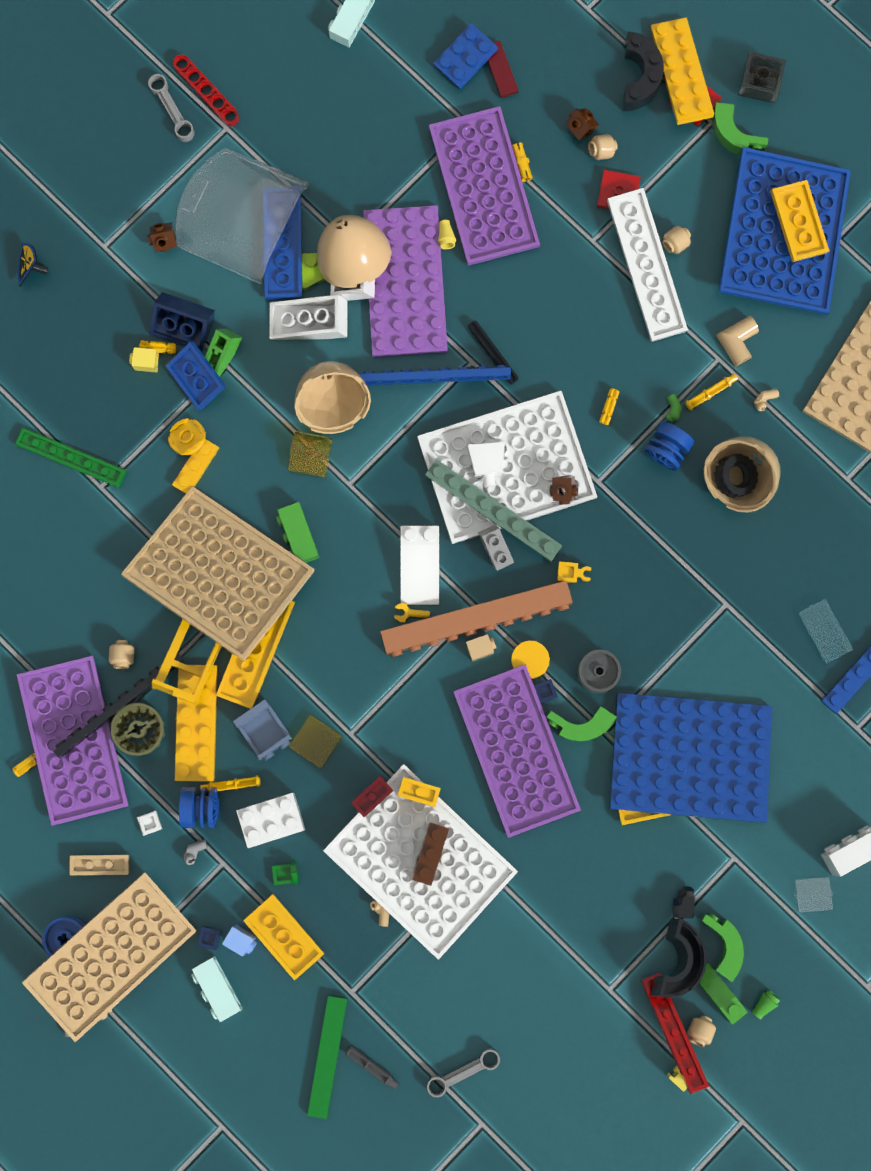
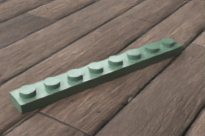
[425,460,562,562]

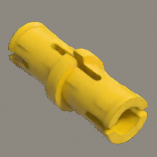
[512,143,533,182]

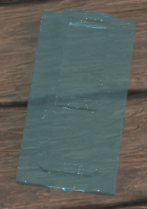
[798,599,853,664]

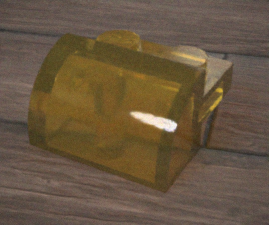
[288,431,333,477]

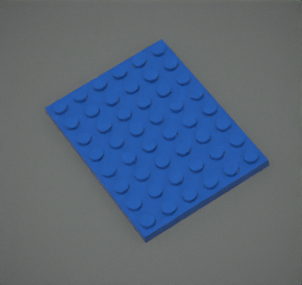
[718,147,851,315]
[610,693,772,823]

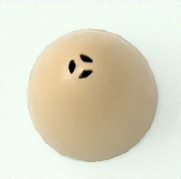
[317,215,392,288]
[294,361,371,434]
[704,436,781,512]

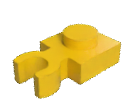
[557,562,591,583]

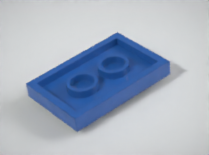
[433,23,498,89]
[166,342,227,410]

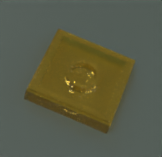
[289,715,343,769]

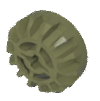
[111,703,165,756]

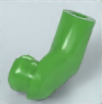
[666,394,682,422]

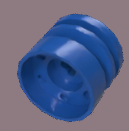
[644,422,695,471]
[179,787,220,829]

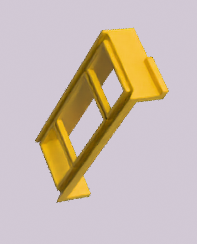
[152,619,222,705]

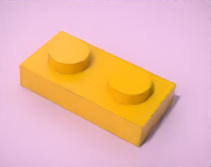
[397,777,441,807]

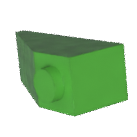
[205,329,242,377]
[699,962,748,1025]

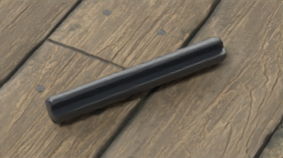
[468,320,518,384]

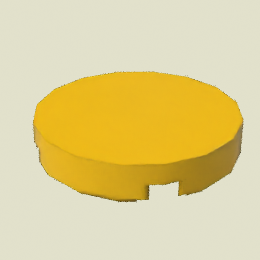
[168,418,206,455]
[511,641,550,679]

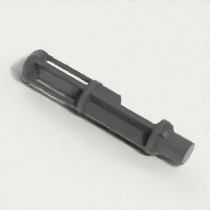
[345,1046,399,1090]

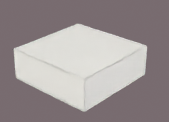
[137,811,162,836]

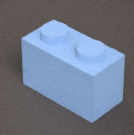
[222,924,257,957]

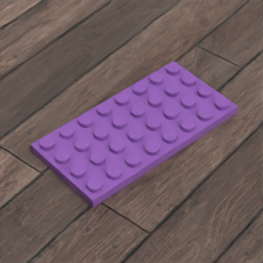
[429,106,540,266]
[363,205,448,357]
[17,656,129,826]
[453,664,581,838]

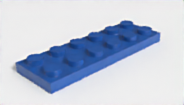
[263,188,303,300]

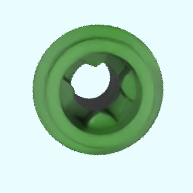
[752,990,781,1020]

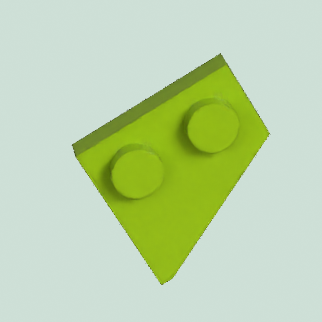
[302,253,325,291]

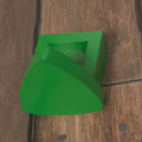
[272,861,299,886]

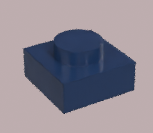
[534,679,558,703]
[197,926,221,950]

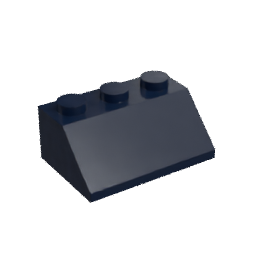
[149,292,215,352]

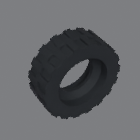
[714,454,758,498]

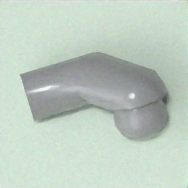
[184,839,208,865]

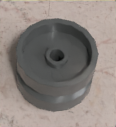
[577,649,621,694]

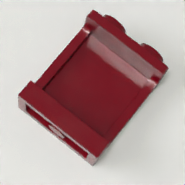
[351,776,394,817]

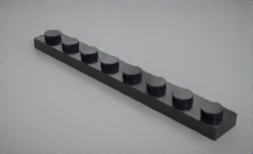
[53,654,184,759]

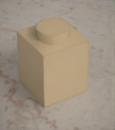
[466,634,496,662]

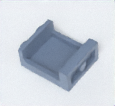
[233,700,293,761]

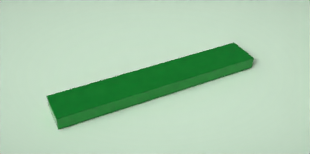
[15,427,127,488]
[307,995,348,1119]

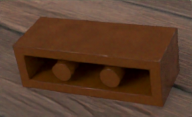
[411,822,449,886]

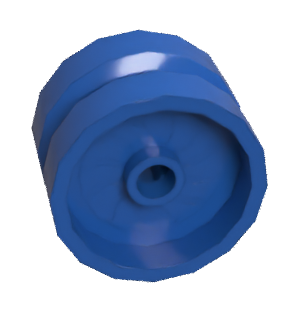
[42,916,86,956]

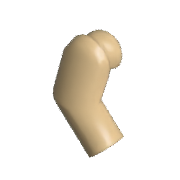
[754,389,779,411]
[370,900,389,927]

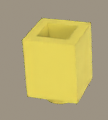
[129,347,159,372]

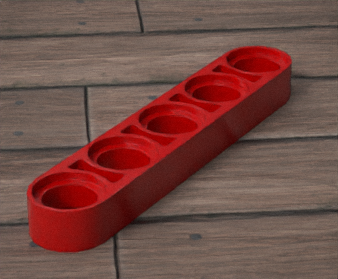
[173,55,239,126]

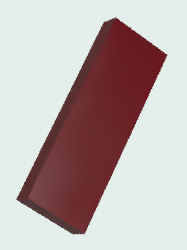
[487,41,518,98]

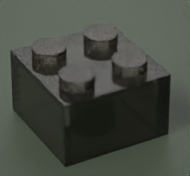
[738,52,786,103]

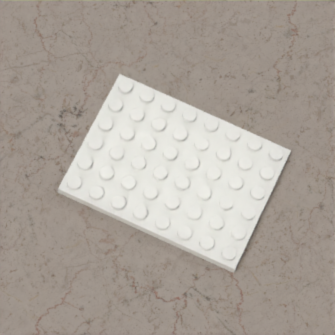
[417,391,597,544]
[323,764,518,960]

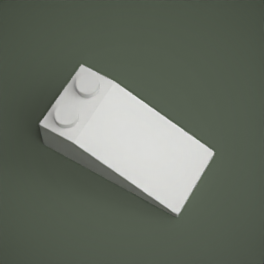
[270,295,347,340]
[401,526,439,605]

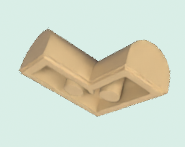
[716,316,759,367]

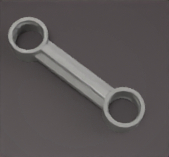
[148,74,195,142]
[427,1048,500,1097]

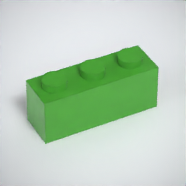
[276,502,320,563]

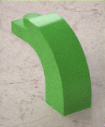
[712,102,768,155]
[546,706,617,742]
[699,913,744,982]

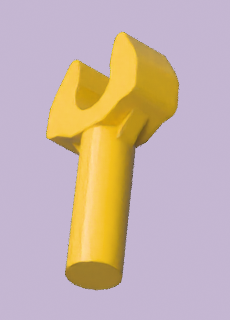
[394,602,430,622]

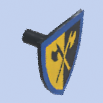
[18,243,48,287]

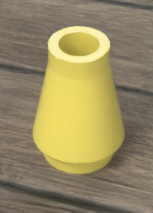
[438,220,456,249]

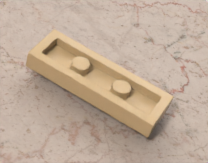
[70,855,130,875]

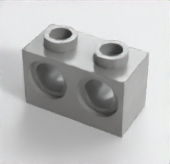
[478,525,514,571]

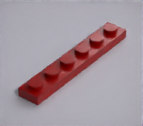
[641,973,709,1094]

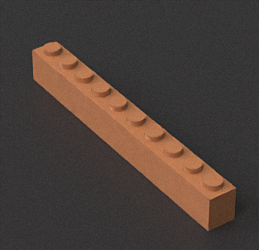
[380,580,573,657]

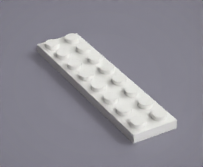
[607,188,688,342]

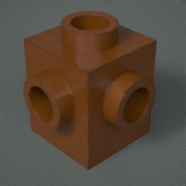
[565,108,599,140]
[147,222,177,252]
[550,476,578,504]

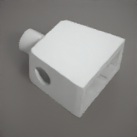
[468,442,505,488]

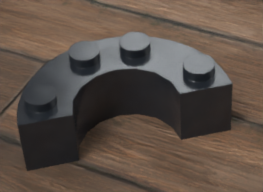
[623,32,664,111]
[650,918,706,998]

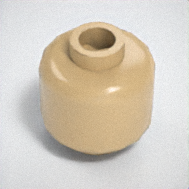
[588,134,617,160]
[662,226,691,254]
[109,640,134,669]
[687,1015,716,1047]

